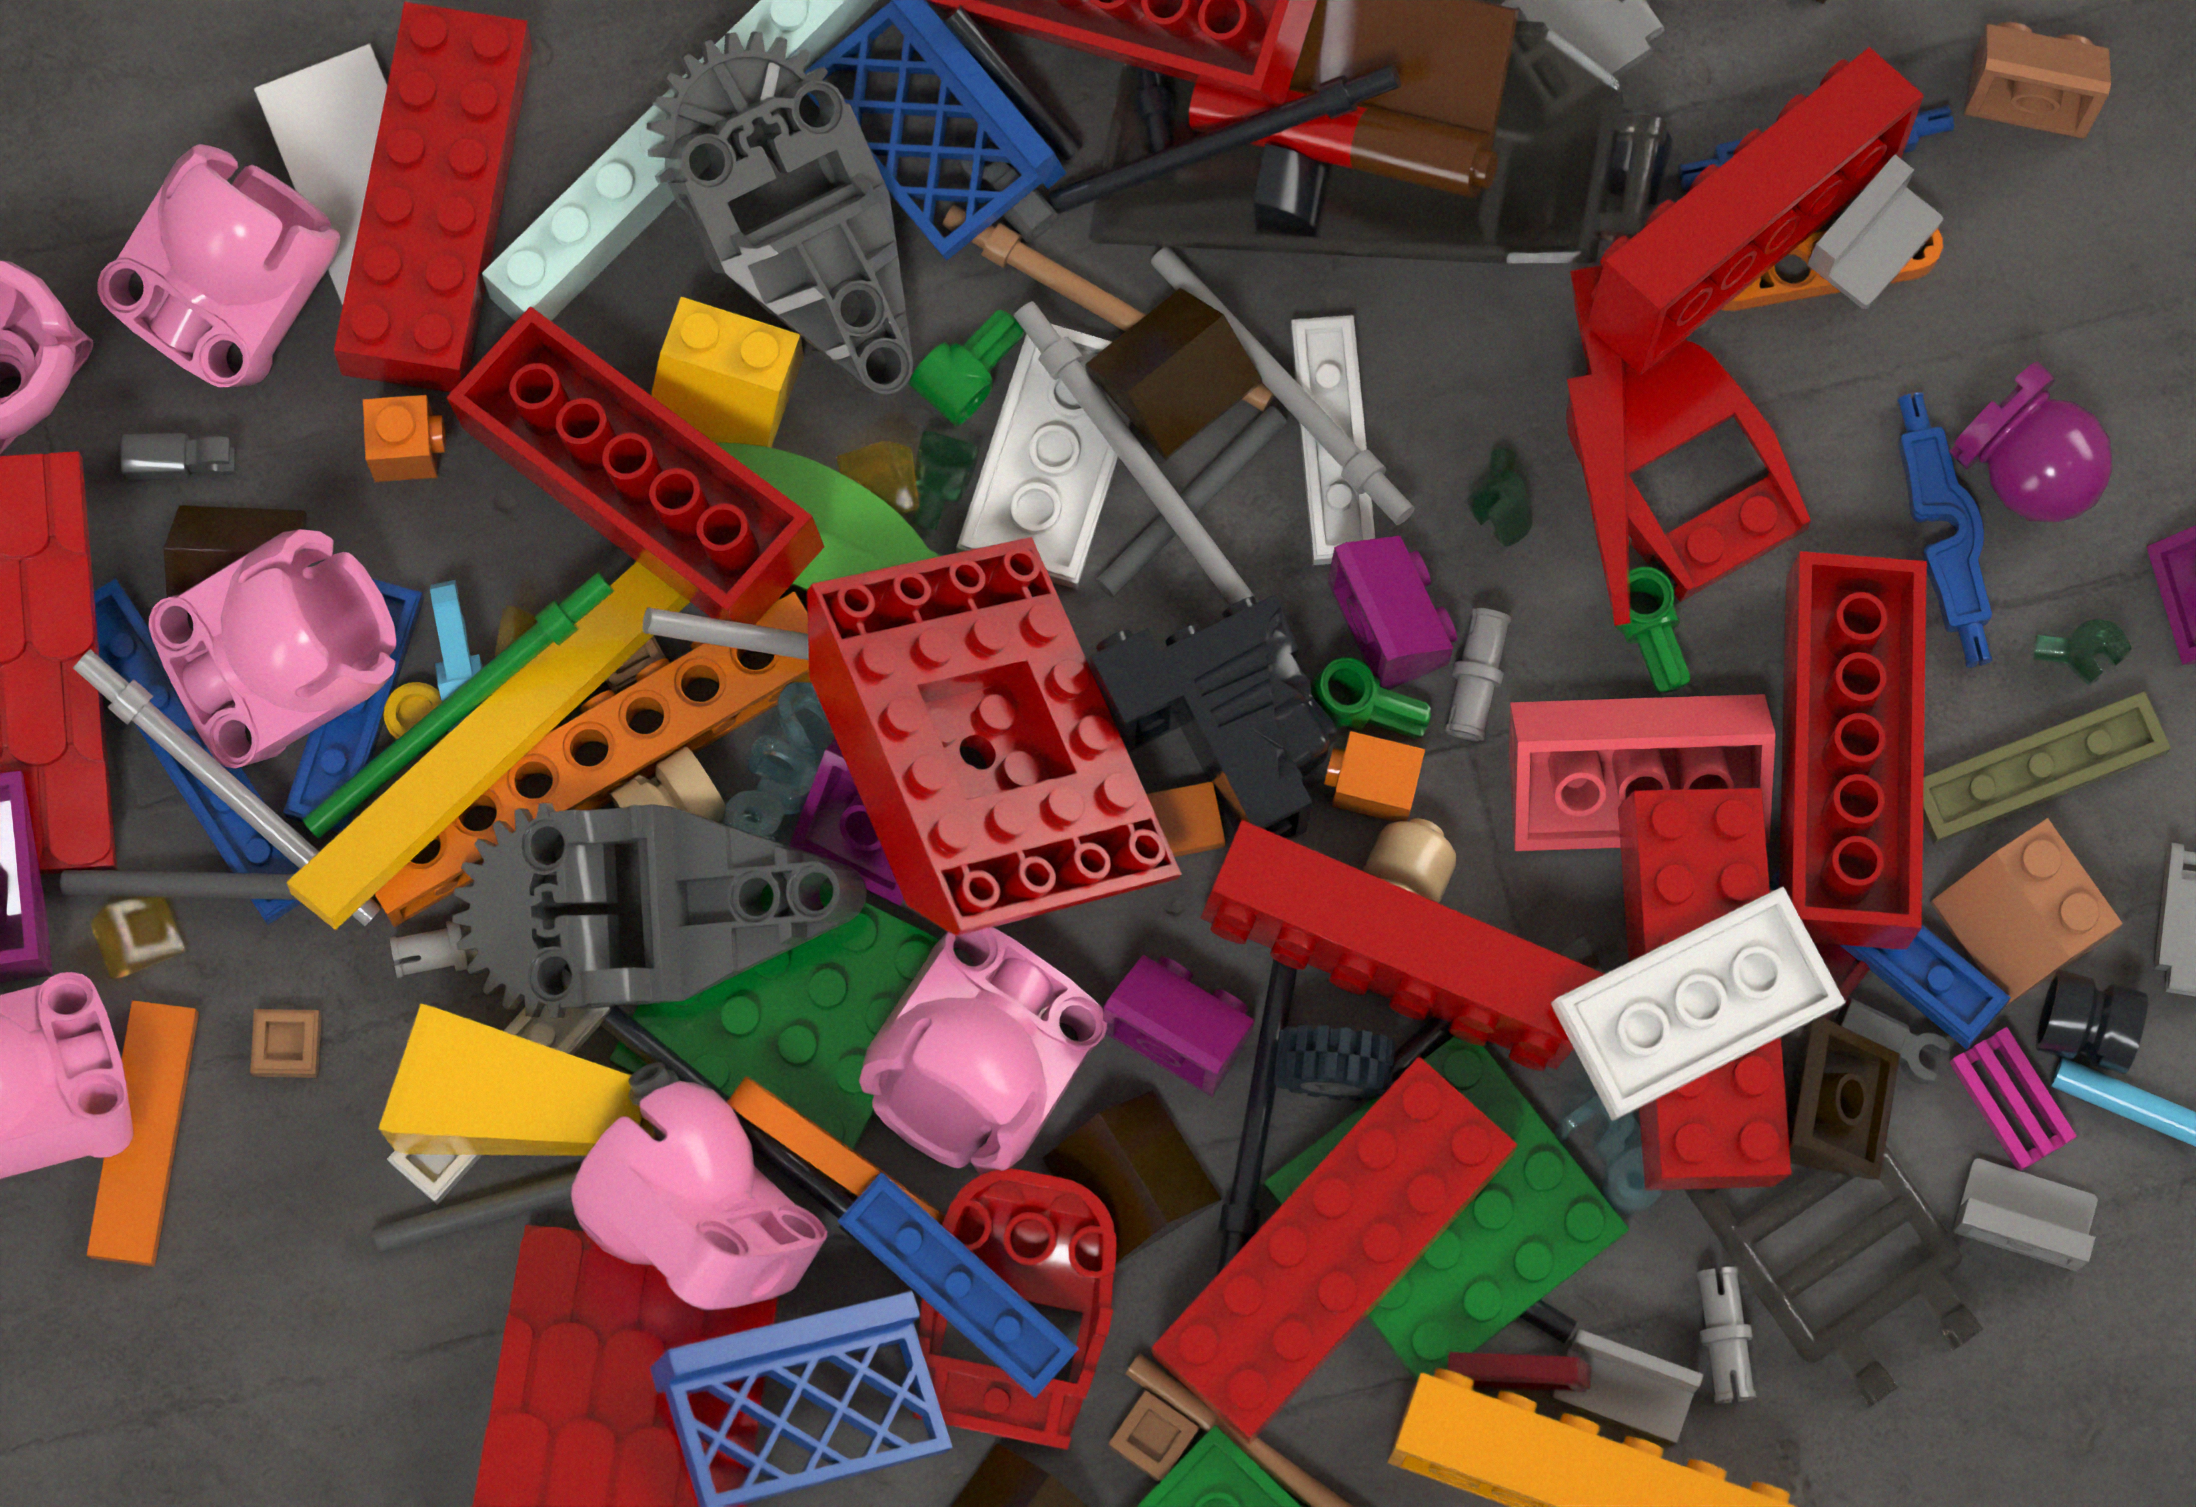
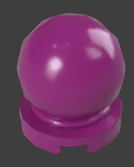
[1948,361,2113,522]

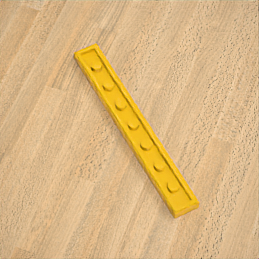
[286,561,690,930]

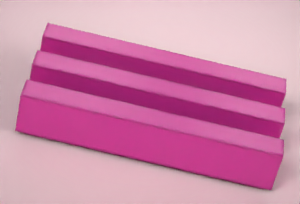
[1949,1027,2077,1171]

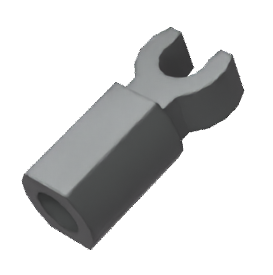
[960,137,1059,243]
[121,433,236,480]
[1834,998,1950,1084]

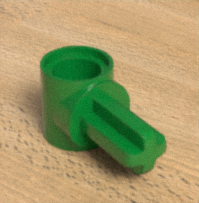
[909,310,1024,426]
[1610,567,1691,693]
[1310,657,1431,739]

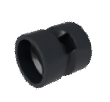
[2036,969,2148,1074]

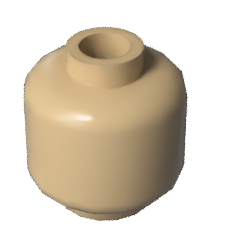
[1363,818,1456,903]

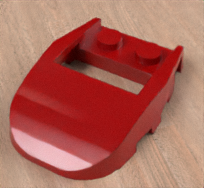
[1566,340,1811,602]
[912,1169,1116,1450]

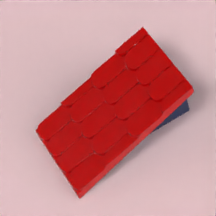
[0,451,117,875]
[471,1225,779,1507]

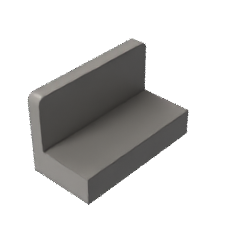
[1807,155,1943,309]
[1952,1159,2098,1272]
[1550,1330,1704,1446]

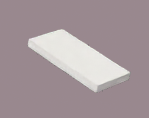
[254,44,387,305]
[956,324,1131,589]
[1551,887,1845,1121]

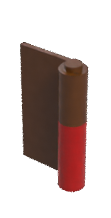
[1189,0,1519,198]

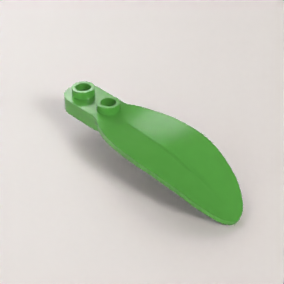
[715,443,941,591]

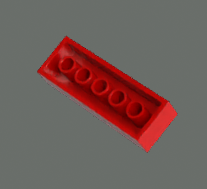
[926,0,1317,106]
[334,1,532,392]
[1587,47,1924,375]
[446,306,825,625]
[1779,551,1927,950]
[1618,788,1792,1191]
[1200,820,1605,1071]
[1151,1056,1518,1445]

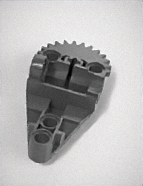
[646,32,913,395]
[452,803,867,1019]

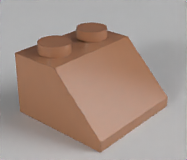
[1964,22,2111,139]
[1930,818,2123,1008]

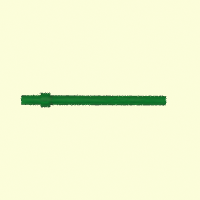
[303,572,614,838]

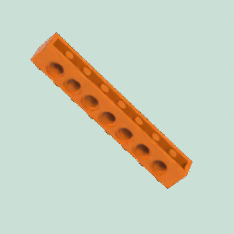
[375,592,812,928]

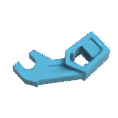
[430,580,487,733]

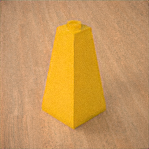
[378,1003,656,1156]

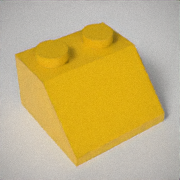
[651,297,804,448]

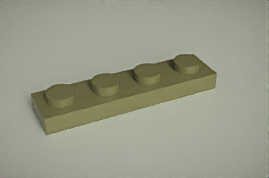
[1923,691,2171,845]

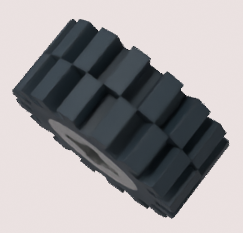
[1274,1025,1396,1101]

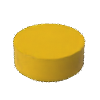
[384,682,445,747]

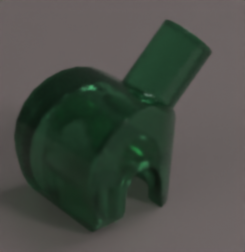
[912,431,978,530]
[1467,448,1533,547]
[2033,619,2132,686]

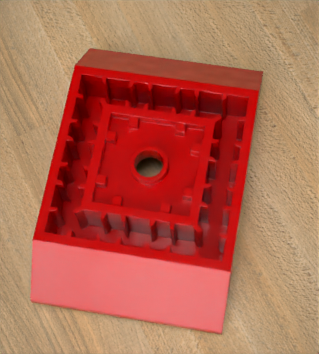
[807,537,1182,936]

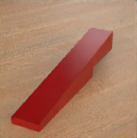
[1567,265,1631,626]

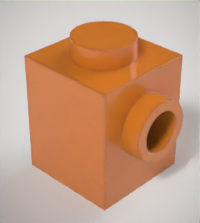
[363,395,446,482]
[1324,731,1425,822]

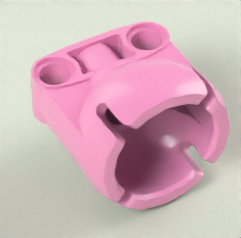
[98,144,341,387]
[0,261,94,454]
[149,529,396,769]
[859,927,1107,1174]
[0,972,133,1180]
[571,1081,827,1309]

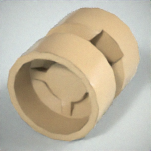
[609,746,730,823]

